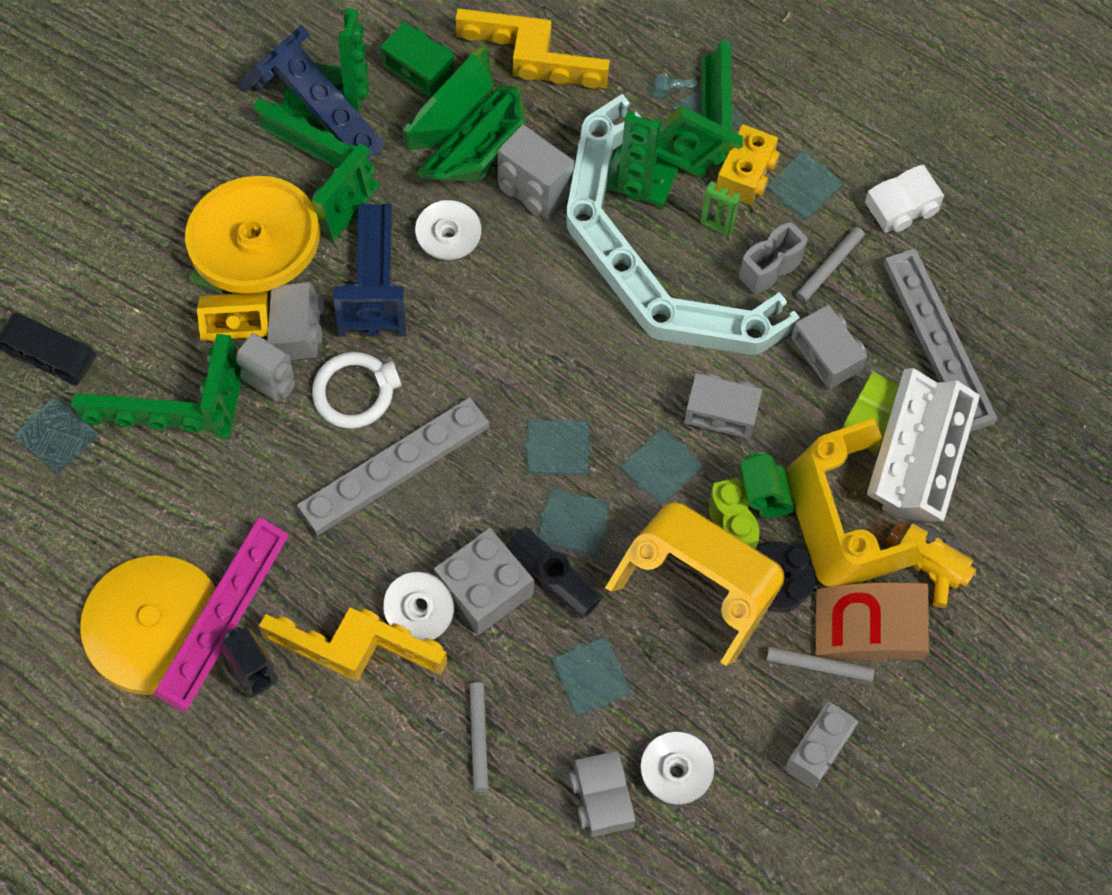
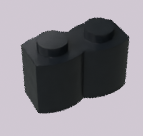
[220,627,278,698]

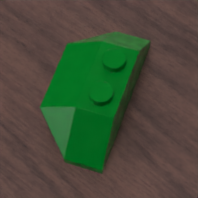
[403,44,493,150]
[416,85,525,181]

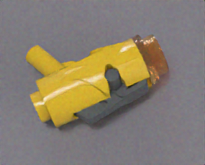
[884,520,976,608]

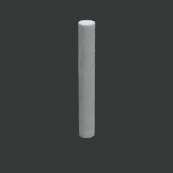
[795,227,865,303]
[766,647,874,682]
[470,682,488,792]

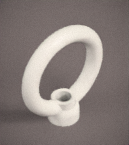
[312,352,402,429]

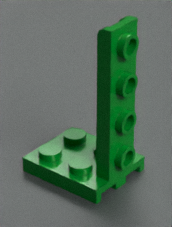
[281,8,369,126]
[657,40,743,178]
[254,98,380,242]
[605,110,680,210]
[71,334,243,439]

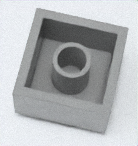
[498,125,574,220]
[434,528,534,636]

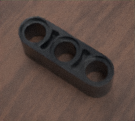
[0,313,97,386]

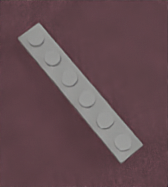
[883,248,997,432]
[297,397,489,536]

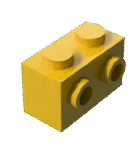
[716,124,781,205]
[197,292,269,342]

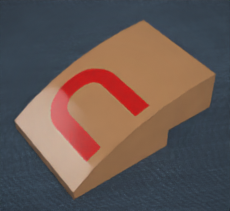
[815,583,929,663]

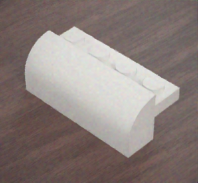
[866,368,980,522]

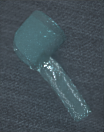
[652,74,697,99]

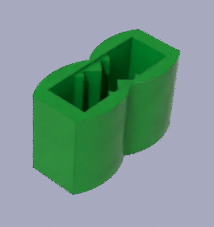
[739,452,794,520]

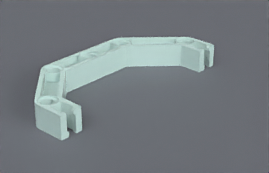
[567,94,800,355]

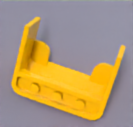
[786,418,924,587]
[605,503,784,666]

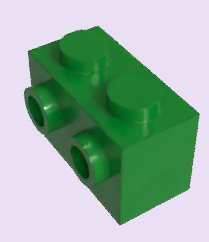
[380,22,455,98]

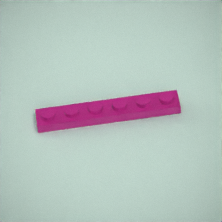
[152,516,289,713]

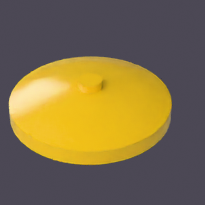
[185,176,320,294]
[80,555,216,695]

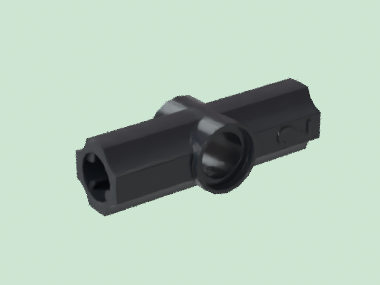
[506,526,603,619]

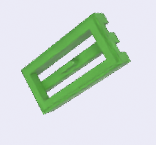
[700,181,741,237]

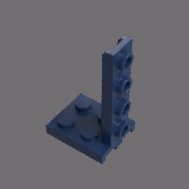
[237,25,385,160]
[333,204,407,336]

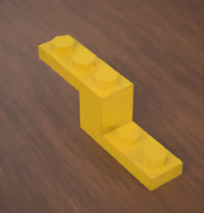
[456,9,610,88]
[259,607,447,682]

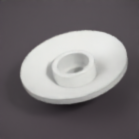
[415,200,481,260]
[384,572,454,641]
[641,732,714,804]

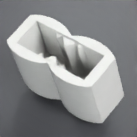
[865,165,944,233]

